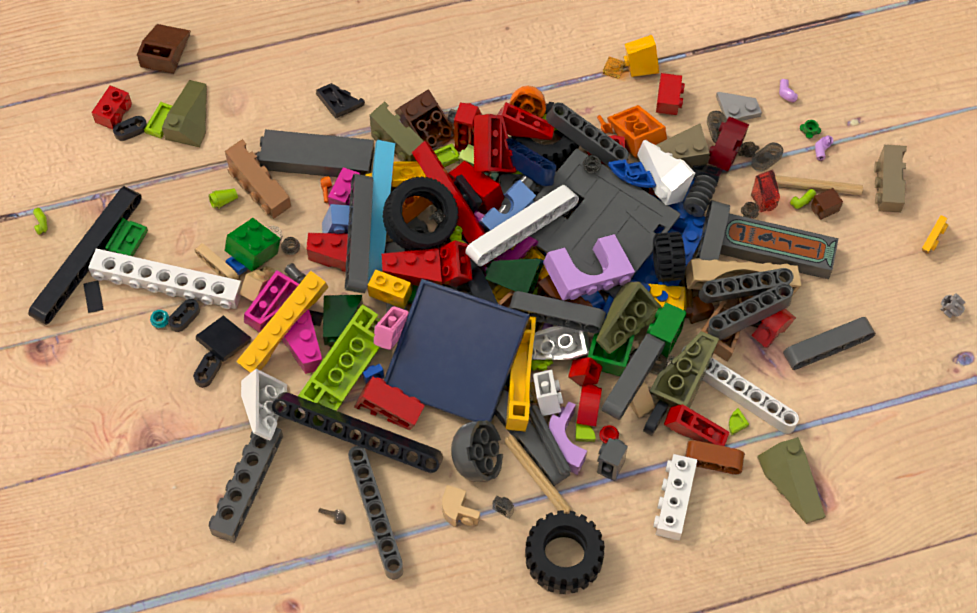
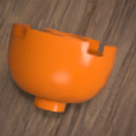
[509,85,546,118]

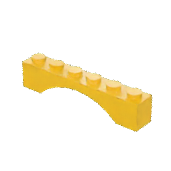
[236,271,328,373]
[506,316,536,432]

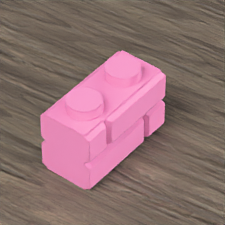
[374,307,409,350]

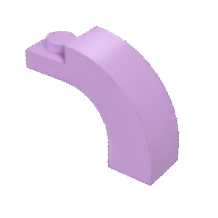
[549,401,587,475]

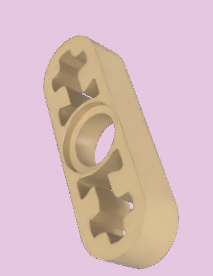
[194,243,239,280]

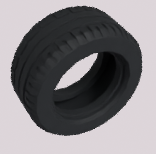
[382,176,459,251]

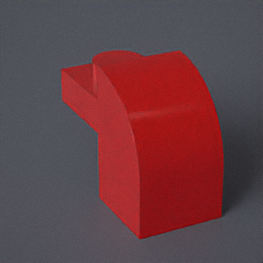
[751,308,796,348]
[577,384,602,427]

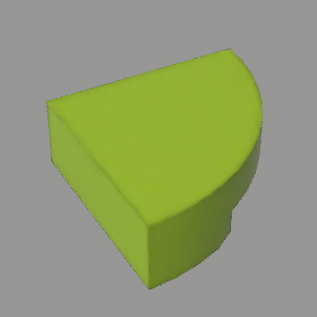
[729,408,749,435]
[575,420,596,442]

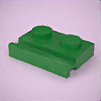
[105,218,148,257]

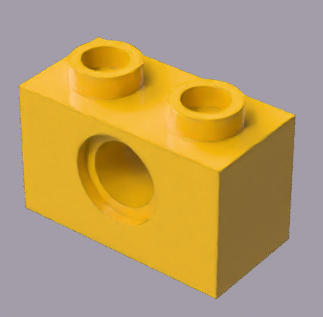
[367,269,412,309]

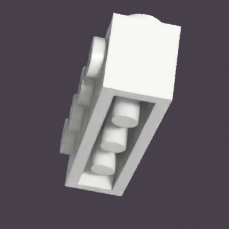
[653,454,697,541]

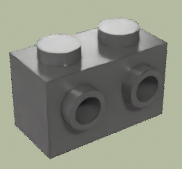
[597,438,628,481]

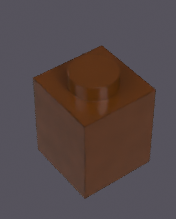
[811,188,843,220]
[684,295,715,324]

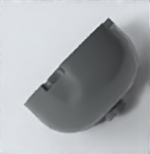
[451,420,503,482]

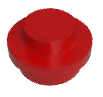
[599,425,619,444]

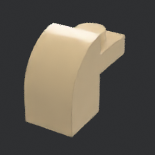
[442,485,480,527]

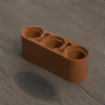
[685,440,745,475]

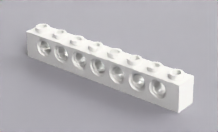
[88,249,242,309]

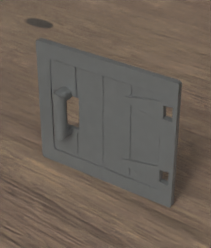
[530,149,680,298]

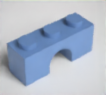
[479,180,536,232]

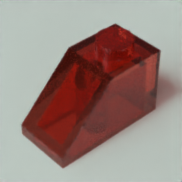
[751,169,780,212]

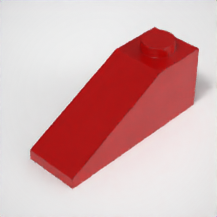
[497,102,554,140]
[664,404,730,446]

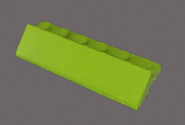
[298,304,381,411]

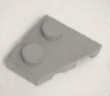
[716,92,762,121]

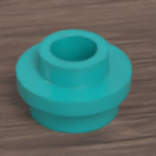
[150,310,169,328]

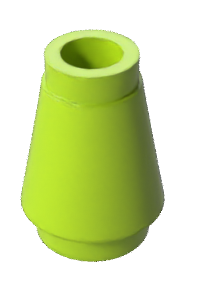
[209,188,238,209]

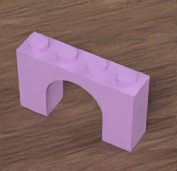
[543,234,635,301]

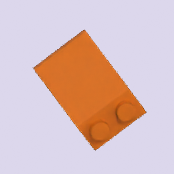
[607,105,667,158]

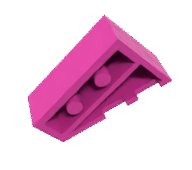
[244,270,299,333]
[282,309,323,374]

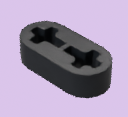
[113,116,147,141]
[168,299,200,332]
[193,352,222,388]
[643,400,669,436]

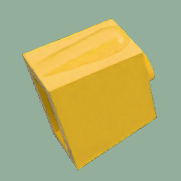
[623,35,659,77]

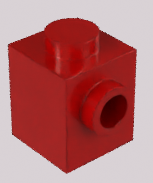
[568,357,602,386]

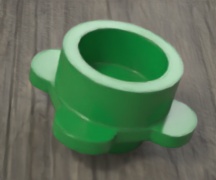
[800,120,821,139]

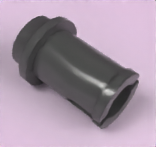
[284,263,306,284]

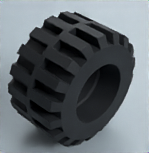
[653,232,686,282]

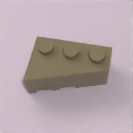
[656,123,710,168]

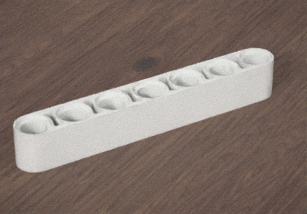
[466,185,579,266]
[682,346,799,434]

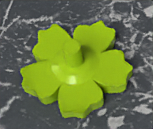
[531,360,553,371]

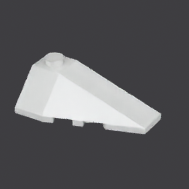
[637,140,695,205]
[532,325,590,360]
[241,369,287,441]

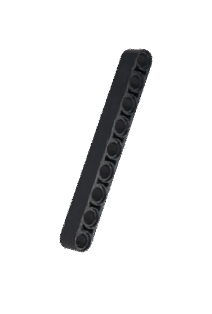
[28,186,142,325]
[272,392,443,473]

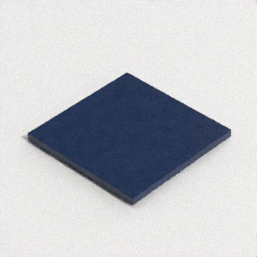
[384,279,530,423]

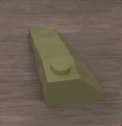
[162,80,207,148]
[596,282,662,354]
[650,331,719,408]
[757,437,825,524]

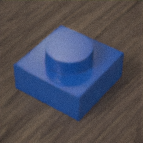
[225,257,249,276]
[362,364,384,384]

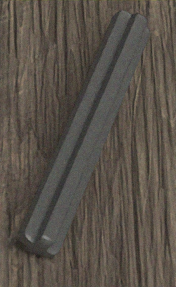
[529,405,571,476]

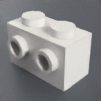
[533,370,563,416]

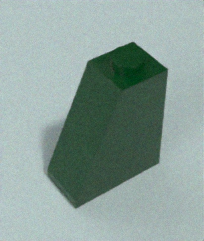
[485,258,544,294]
[323,295,363,347]

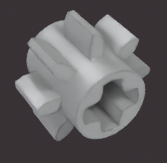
[940,293,966,318]

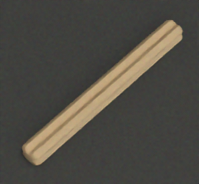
[771,175,863,195]
[505,435,571,514]

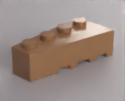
[225,139,291,219]
[700,283,753,362]

